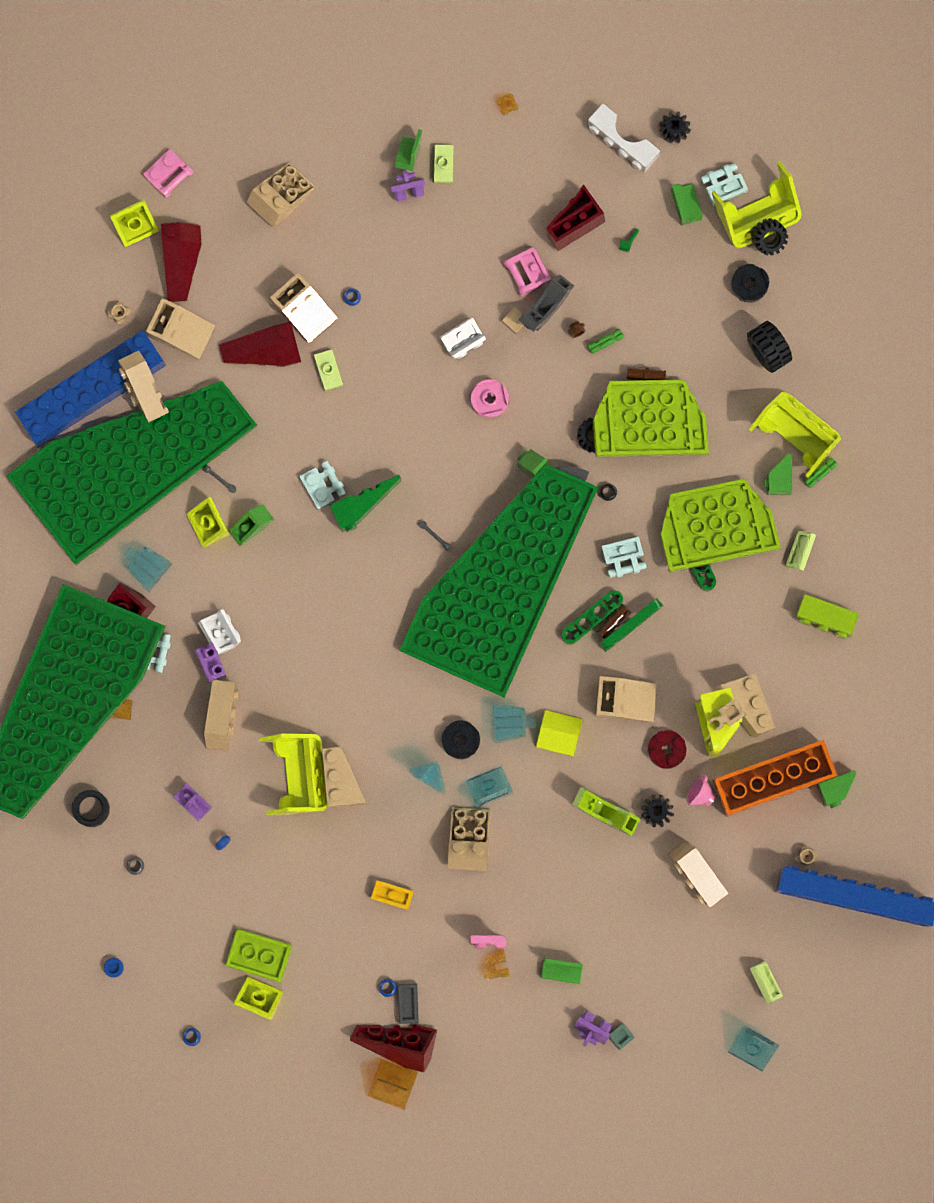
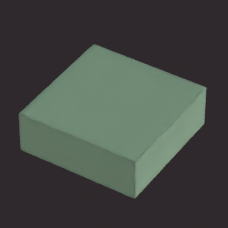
[609,1023,635,1050]

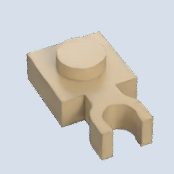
[709,699,746,732]

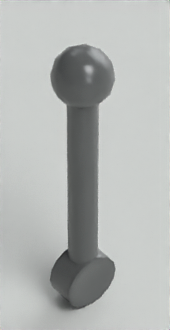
[203,466,236,493]
[419,521,451,550]

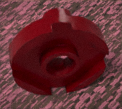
[648,730,687,769]

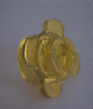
[497,94,518,115]

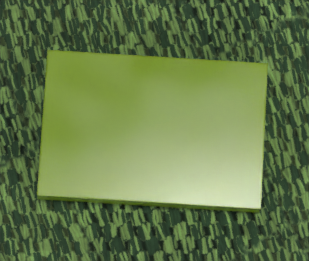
[225,929,293,983]

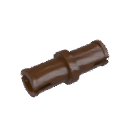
[627,367,666,381]
[596,604,631,640]

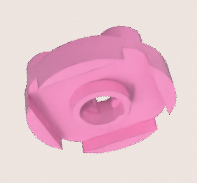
[471,379,509,418]

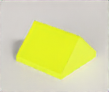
[110,200,159,247]
[187,497,229,547]
[536,710,583,757]
[234,977,283,1020]

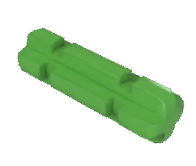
[588,329,624,354]
[804,458,837,488]

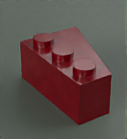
[546,184,605,251]

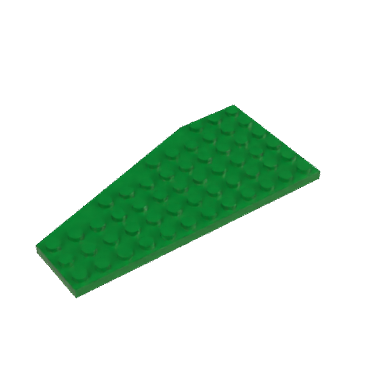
[7,381,257,566]
[399,464,599,698]
[0,584,165,819]

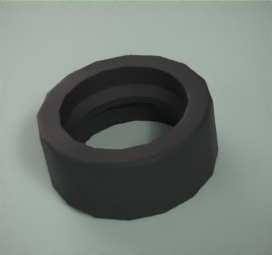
[72,790,110,827]

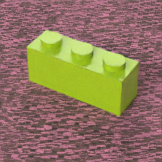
[795,594,859,639]

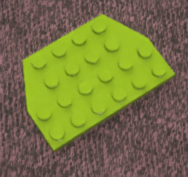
[593,380,709,457]
[660,479,781,573]

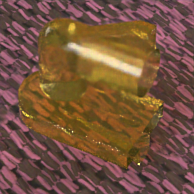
[484,948,510,980]

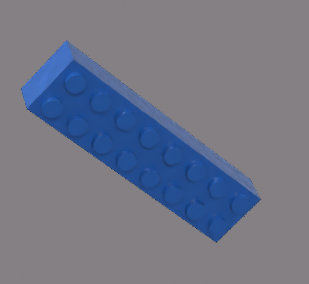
[15,330,166,447]
[775,865,934,927]

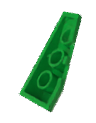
[330,475,401,532]

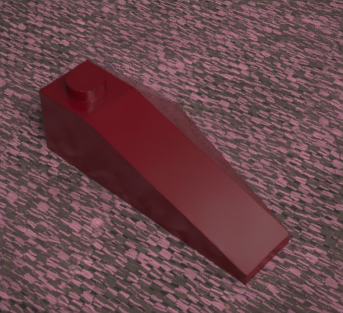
[161,222,202,302]
[219,321,301,367]
[107,583,156,618]
[350,1025,437,1073]

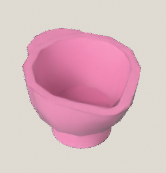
[686,774,716,806]

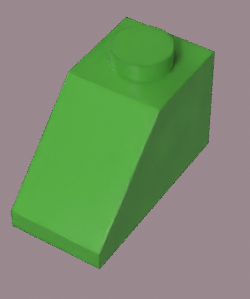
[518,449,548,479]
[764,454,792,495]
[229,504,274,546]
[817,770,856,808]

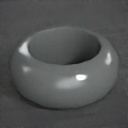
[126,857,144,875]

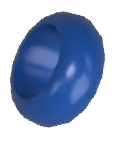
[343,289,361,306]
[215,835,231,850]
[379,979,397,997]
[183,1028,201,1046]

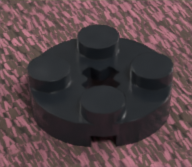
[731,264,769,303]
[442,720,480,760]

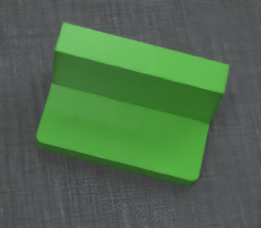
[395,129,422,171]
[671,183,703,226]
[541,958,583,984]

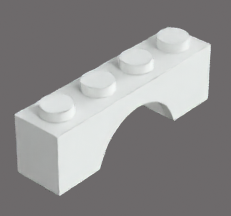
[588,104,660,173]

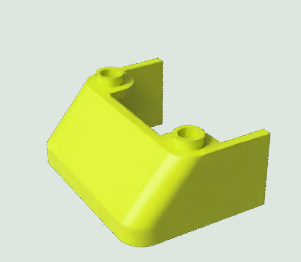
[712,161,802,248]
[749,392,841,478]
[695,688,742,759]
[259,734,328,815]

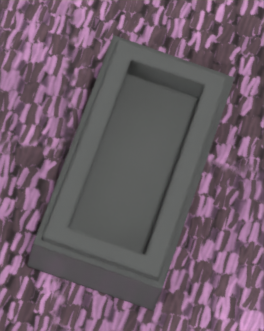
[398,984,419,1024]

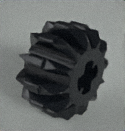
[659,111,691,144]
[641,795,674,828]

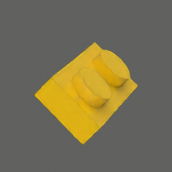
[371,880,414,910]

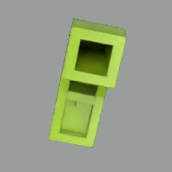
[572,787,641,836]

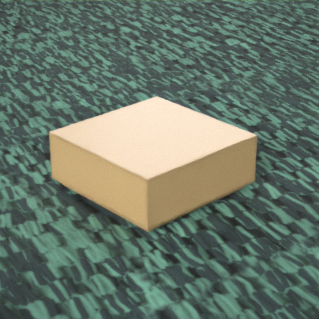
[502,307,524,334]

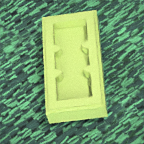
[434,145,454,183]
[314,349,343,392]
[786,531,816,571]
[750,961,783,1004]

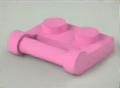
[143,149,194,198]
[504,247,551,296]
[471,936,506,949]

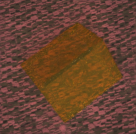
[368,1059,418,1110]

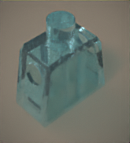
[124,546,172,592]
[493,705,537,743]

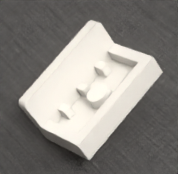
[440,317,486,359]
[198,609,241,655]

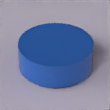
[104,958,124,978]

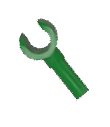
[619,229,639,252]

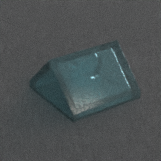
[409,762,445,795]
[466,766,513,809]
[728,1025,779,1072]

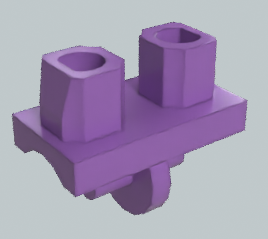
[390,169,425,202]
[194,642,226,682]
[174,783,212,821]
[573,1011,611,1047]

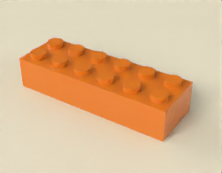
[713,739,837,817]

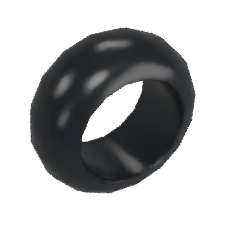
[600,484,617,501]

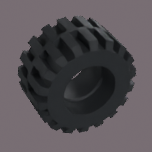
[747,320,792,373]

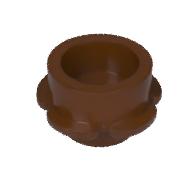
[567,321,586,338]

